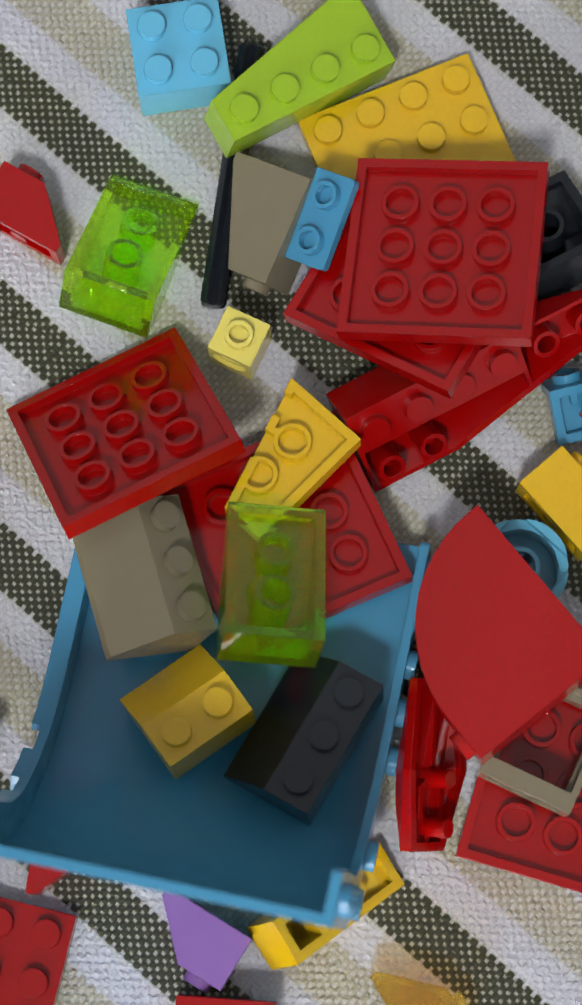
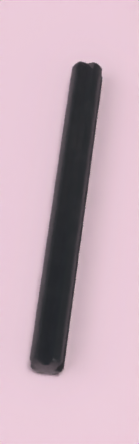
[200,42,264,309]

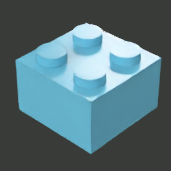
[126,0,231,116]

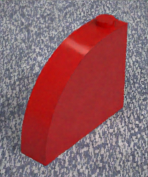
[415,505,582,765]

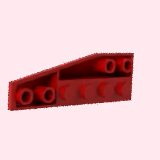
[326,289,582,492]

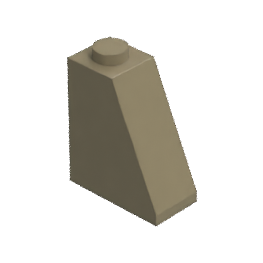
[228,151,313,297]

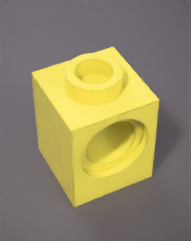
[207,306,272,380]

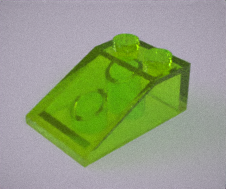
[59,174,199,338]
[217,501,326,668]

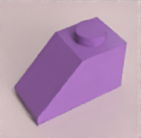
[162,892,253,994]

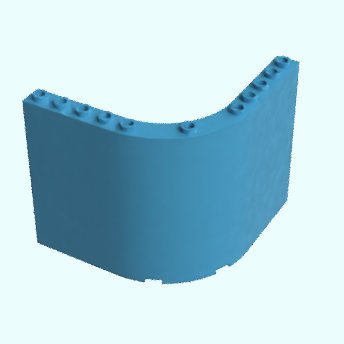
[0,542,432,930]

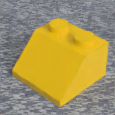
[119,644,256,780]

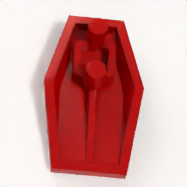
[395,678,467,852]

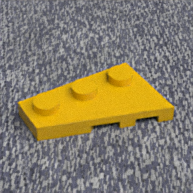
[225,378,361,545]

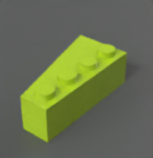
[204,0,395,159]

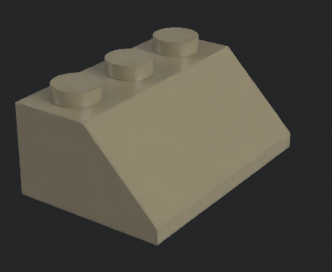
[73,494,218,661]

